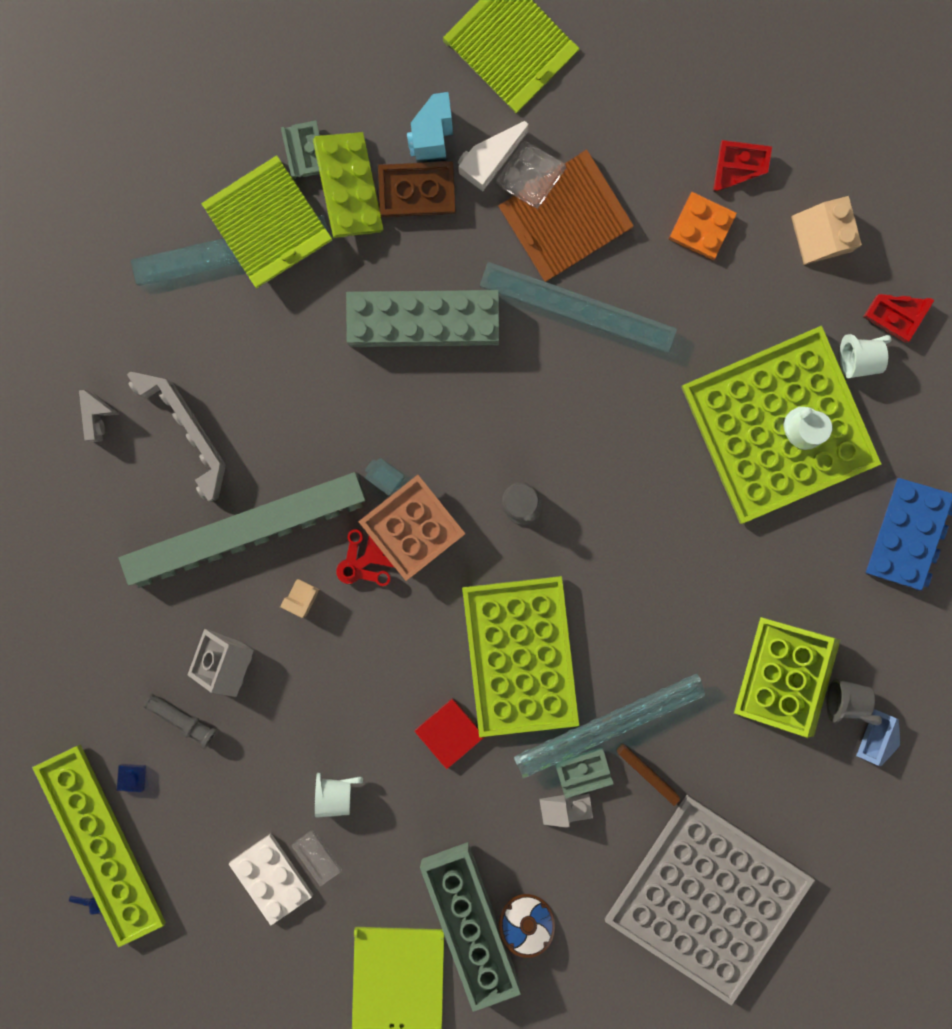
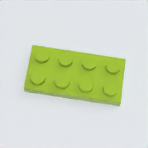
[313,132,383,238]

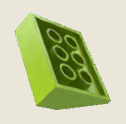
[734,617,840,738]

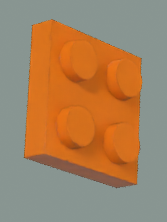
[669,192,737,260]

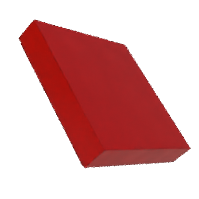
[414,698,484,769]

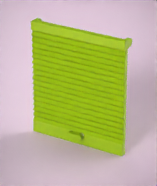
[443,0,580,114]
[201,155,332,289]
[352,927,444,1029]

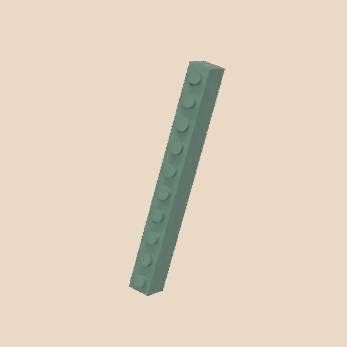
[118,472,368,588]

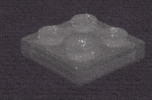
[496,140,566,209]

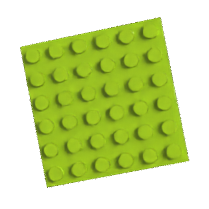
[681,326,881,524]

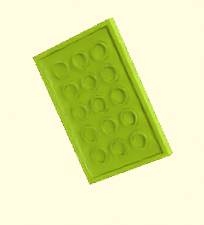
[462,576,579,737]

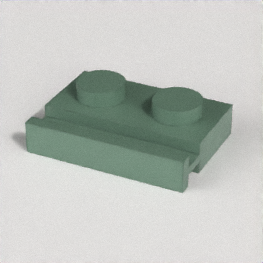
[281,120,320,179]
[554,748,613,798]

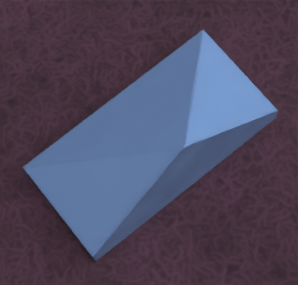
[856,709,900,766]

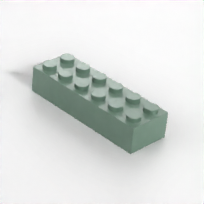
[346,290,499,347]
[420,842,521,1012]

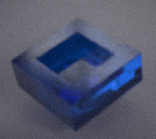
[117,764,146,792]

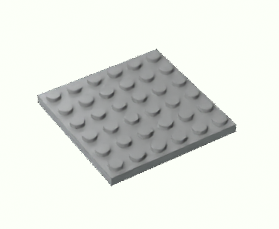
[605,795,815,1006]

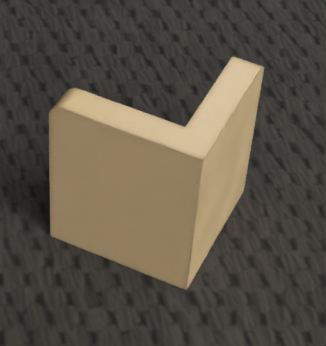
[280,579,320,618]

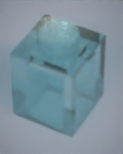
[365,458,406,496]

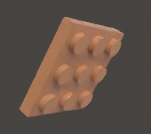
[359,475,465,581]

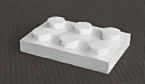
[229,834,313,925]

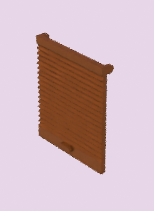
[498,149,634,282]

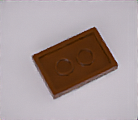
[378,161,456,217]

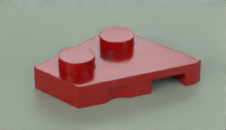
[713,140,773,191]
[863,294,934,343]

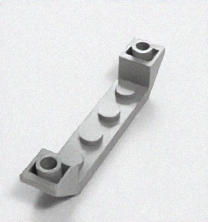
[127,372,226,501]

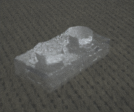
[291,829,342,886]

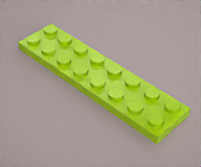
[32,744,166,948]

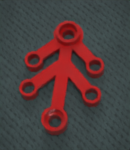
[336,529,395,586]

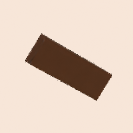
[616,743,680,806]

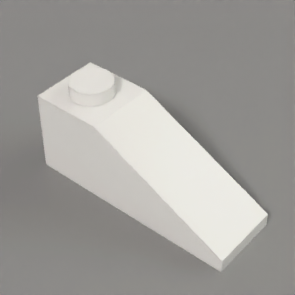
[458,121,529,192]

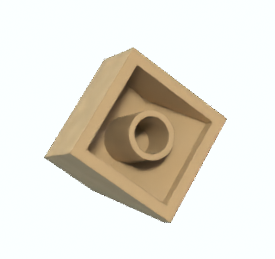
[791,196,862,265]

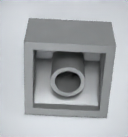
[187,629,254,697]

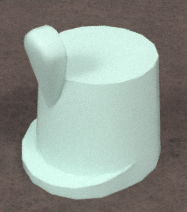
[840,334,892,378]
[783,407,832,450]
[315,773,363,818]

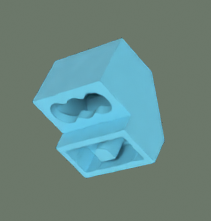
[407,92,453,163]

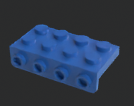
[865,478,952,591]

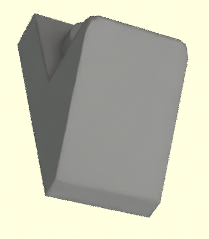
[79,390,119,442]
[539,792,593,827]

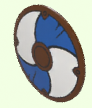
[499,894,555,958]

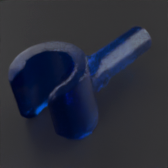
[69,896,100,915]

